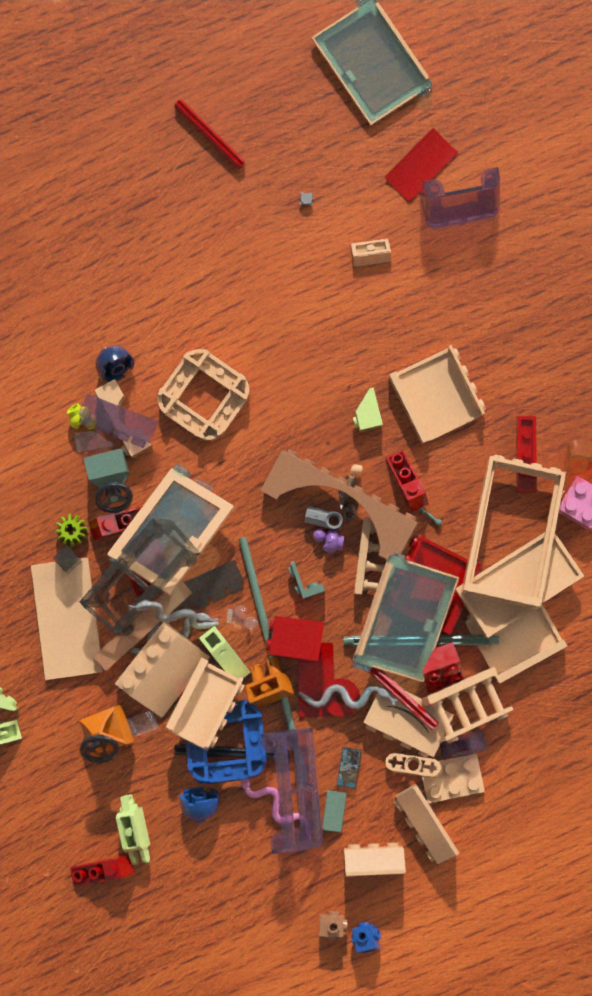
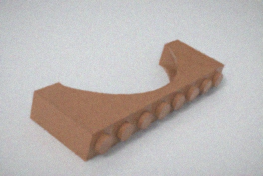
[260,449,419,559]

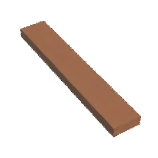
[93,581,193,672]

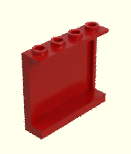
[384,534,482,635]

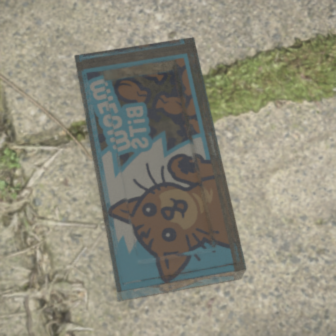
[336,747,362,789]

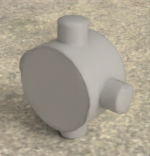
[299,192,314,207]

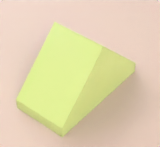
[0,720,22,745]

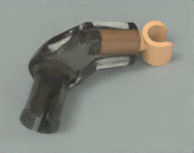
[338,464,362,520]

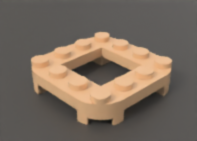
[158,349,250,442]

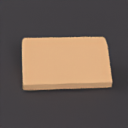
[351,239,391,267]

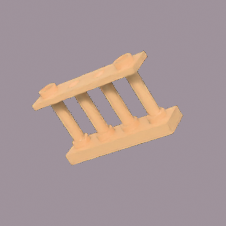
[354,517,407,595]
[421,667,513,744]

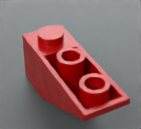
[386,450,429,512]
[89,506,153,541]
[70,854,134,887]

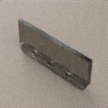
[173,560,244,612]

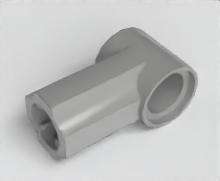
[304,506,343,531]

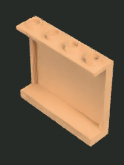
[389,345,486,445]
[464,604,567,683]

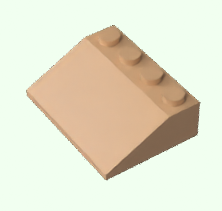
[115,622,210,717]

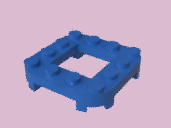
[186,700,266,784]

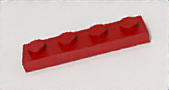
[516,416,537,493]

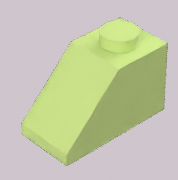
[353,388,383,432]

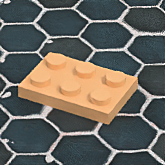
[422,753,485,803]

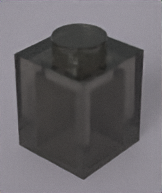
[53,545,82,574]

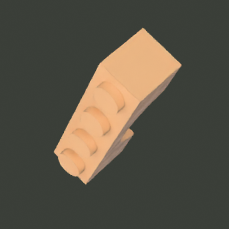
[94,379,153,459]

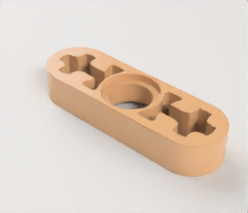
[385,753,442,778]

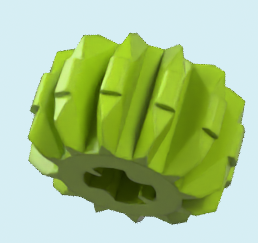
[55,514,88,547]

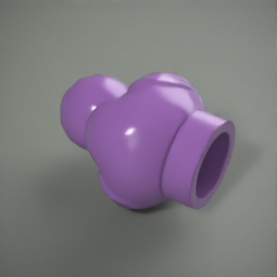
[313,528,344,554]

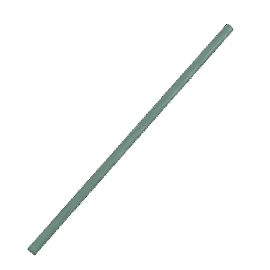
[239,537,309,782]

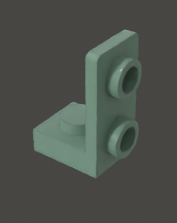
[288,561,325,599]

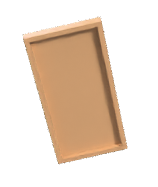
[455,533,584,639]
[31,557,104,680]

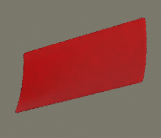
[384,128,458,202]
[297,643,335,717]

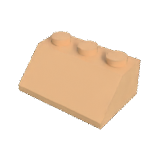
[344,842,406,876]

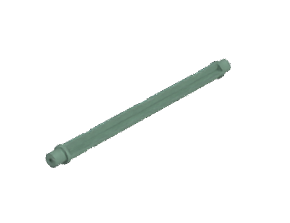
[344,635,499,647]

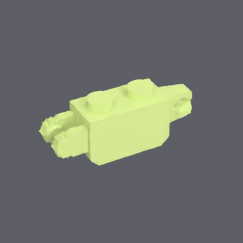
[116,794,150,865]

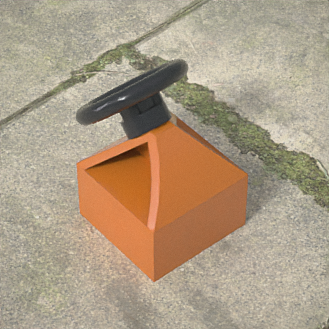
[79,705,134,763]

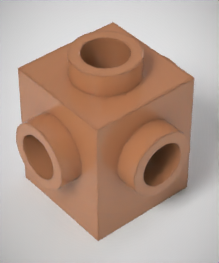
[319,911,347,940]

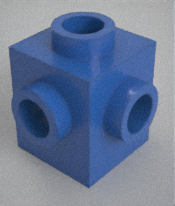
[351,922,381,954]

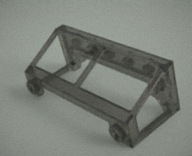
[79,518,201,636]

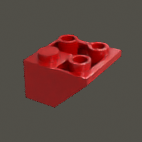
[422,642,464,693]

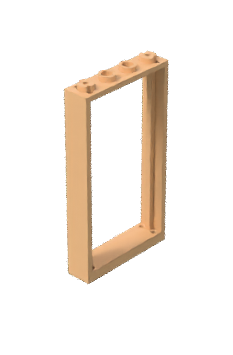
[461,455,566,610]

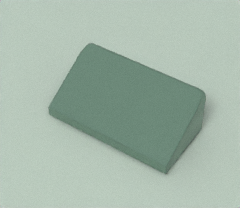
[322,790,346,832]

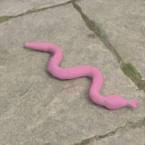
[241,780,312,840]

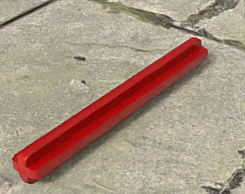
[174,99,245,169]
[361,663,438,730]

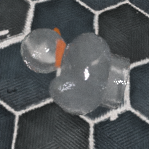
[226,605,258,632]

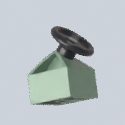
[84,449,133,513]

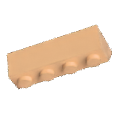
[394,784,459,864]

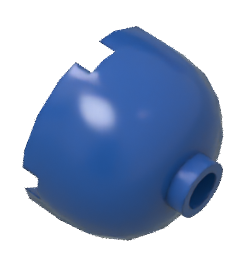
[179,787,219,822]

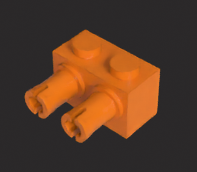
[245,657,294,708]

